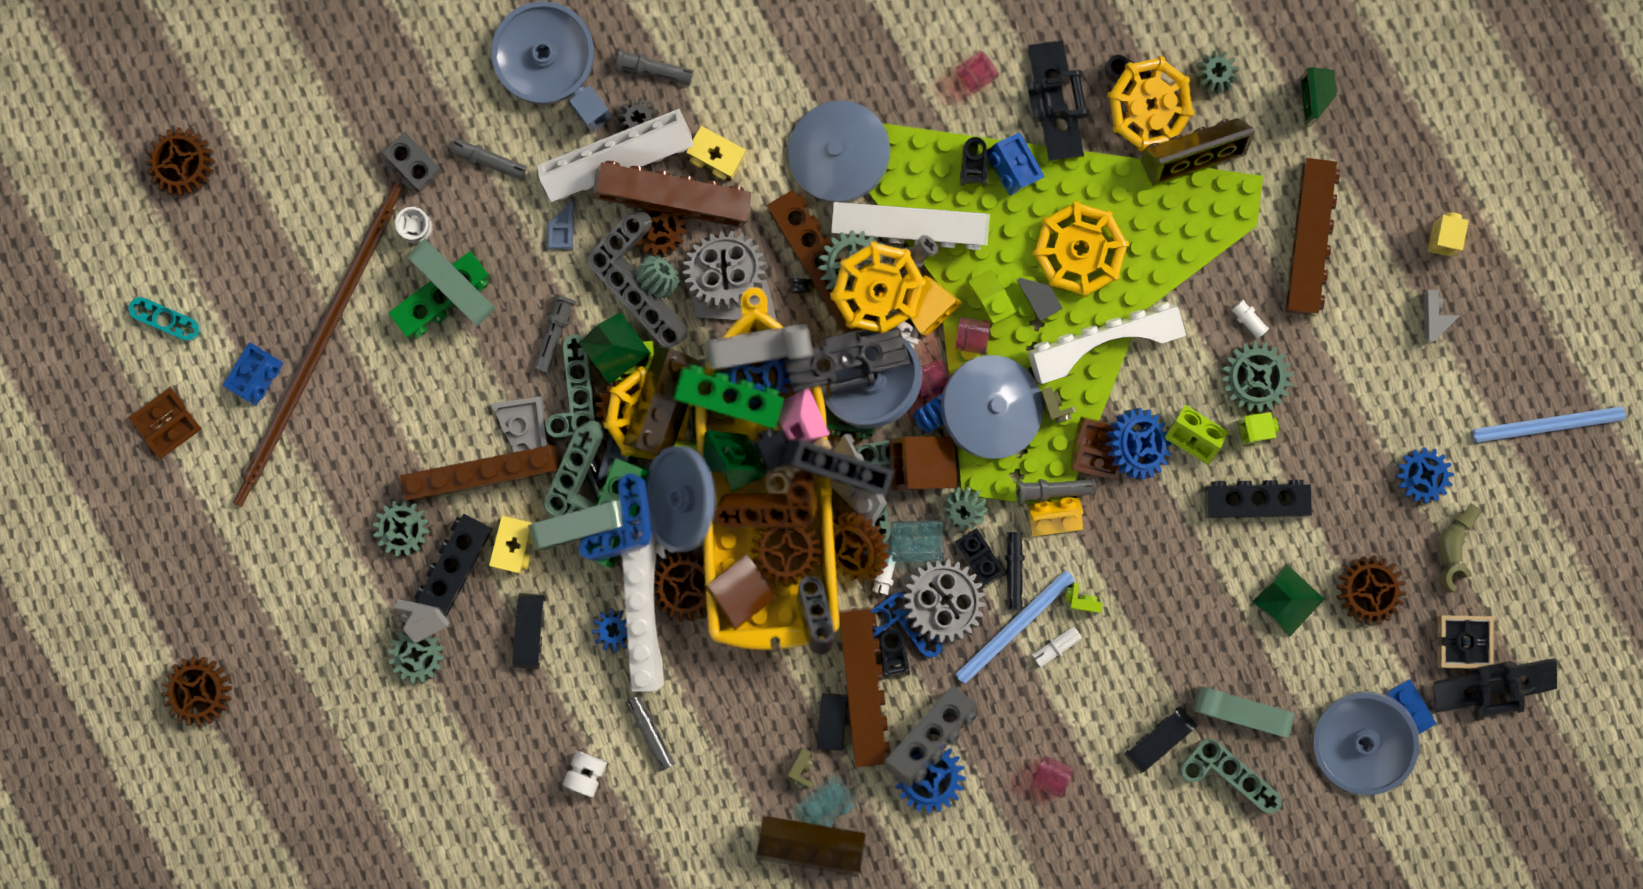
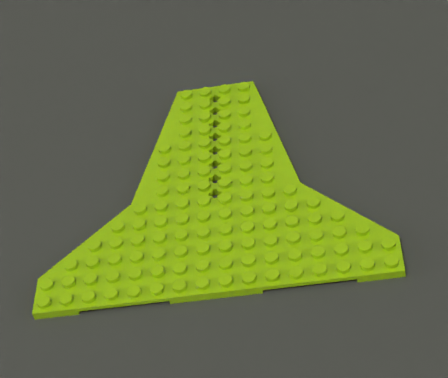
[868,123,1263,504]

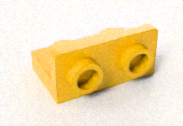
[1028,497,1083,537]

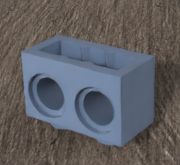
[569,85,612,134]

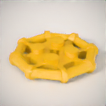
[1107,56,1195,152]
[1032,201,1129,297]
[830,241,926,334]
[604,367,693,460]

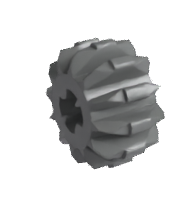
[617,98,660,130]

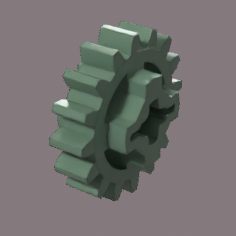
[373,500,430,556]
[388,632,445,683]

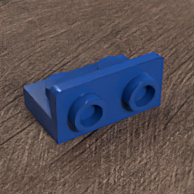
[987,132,1045,196]
[222,342,283,406]
[1384,679,1437,734]

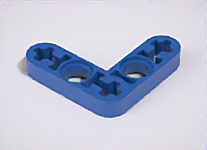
[579,473,652,561]
[871,592,942,657]

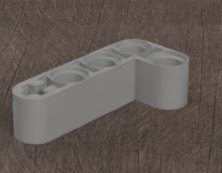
[705,324,812,369]

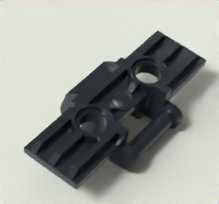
[1026,40,1090,162]
[783,329,910,397]
[1433,658,1557,721]

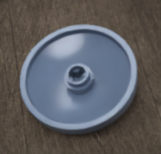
[491,1,594,104]
[788,101,890,203]
[821,330,923,428]
[941,355,1043,459]
[645,446,714,551]
[1314,691,1420,795]

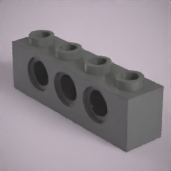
[885,685,977,788]

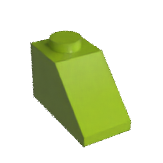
[968,270,1016,327]
[1238,412,1279,445]

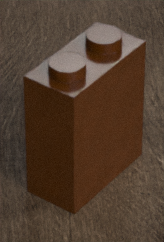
[889,436,957,491]

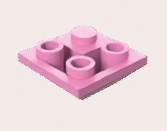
[776,389,830,444]

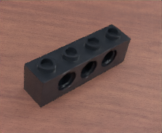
[781,439,894,496]
[1204,480,1312,518]
[414,513,493,618]

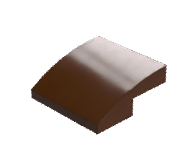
[128,386,202,460]
[1071,416,1120,481]
[705,555,775,630]

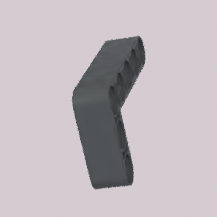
[588,211,688,348]

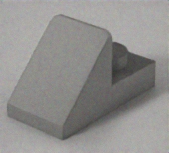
[1424,290,1459,344]
[393,599,449,642]

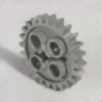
[683,231,767,310]
[902,559,986,643]

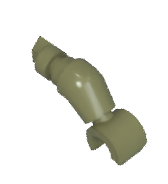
[1437,503,1482,593]

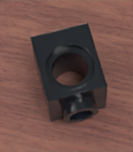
[754,428,787,471]

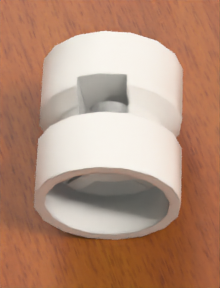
[395,207,433,244]
[562,750,607,797]

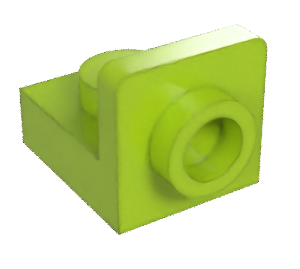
[1065,582,1103,613]

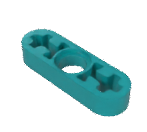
[129,297,201,341]

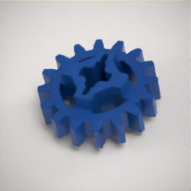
[1396,447,1454,504]

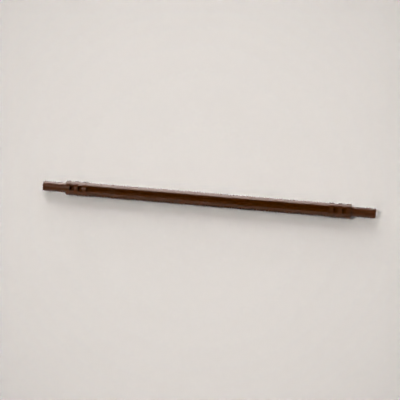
[233,182,404,507]

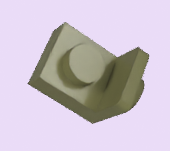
[1040,387,1076,424]
[788,747,814,790]

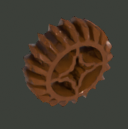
[145,127,215,197]
[751,526,821,587]
[654,552,707,622]
[1335,555,1406,625]
[161,656,233,726]

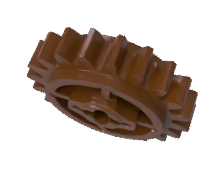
[833,511,890,583]

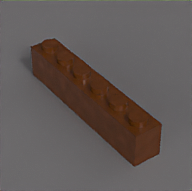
[1285,158,1340,316]
[592,161,751,228]
[400,445,560,501]
[839,607,891,767]

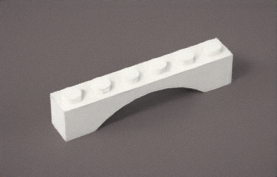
[1027,302,1186,384]
[622,532,664,692]

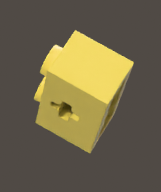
[686,126,747,181]
[1427,212,1469,257]
[489,516,533,574]

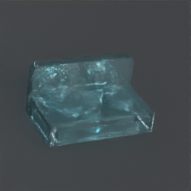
[891,521,944,562]
[796,774,856,827]

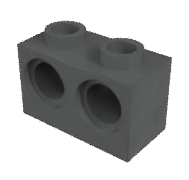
[382,132,443,193]

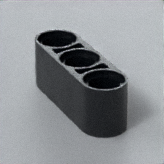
[797,577,835,655]
[513,593,546,669]
[1124,706,1198,774]

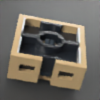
[1437,615,1494,668]

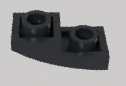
[955,528,1006,588]
[817,693,848,751]

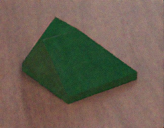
[1300,67,1337,127]
[579,312,651,384]
[702,430,768,491]
[1252,564,1324,636]

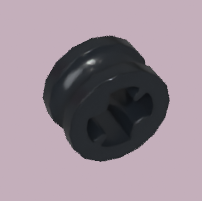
[788,278,811,294]

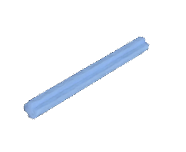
[1472,407,1625,443]
[956,571,1074,684]

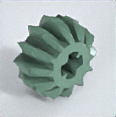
[1195,50,1239,94]
[635,255,680,299]
[943,486,988,531]

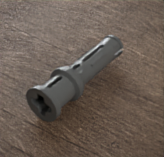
[615,48,694,86]
[875,235,938,293]
[532,294,577,373]
[1016,479,1096,504]

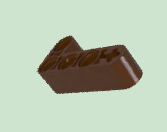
[714,470,818,527]

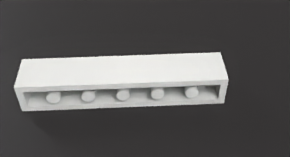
[537,109,694,202]
[831,202,990,250]

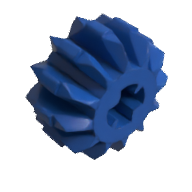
[913,393,944,433]
[591,608,628,652]

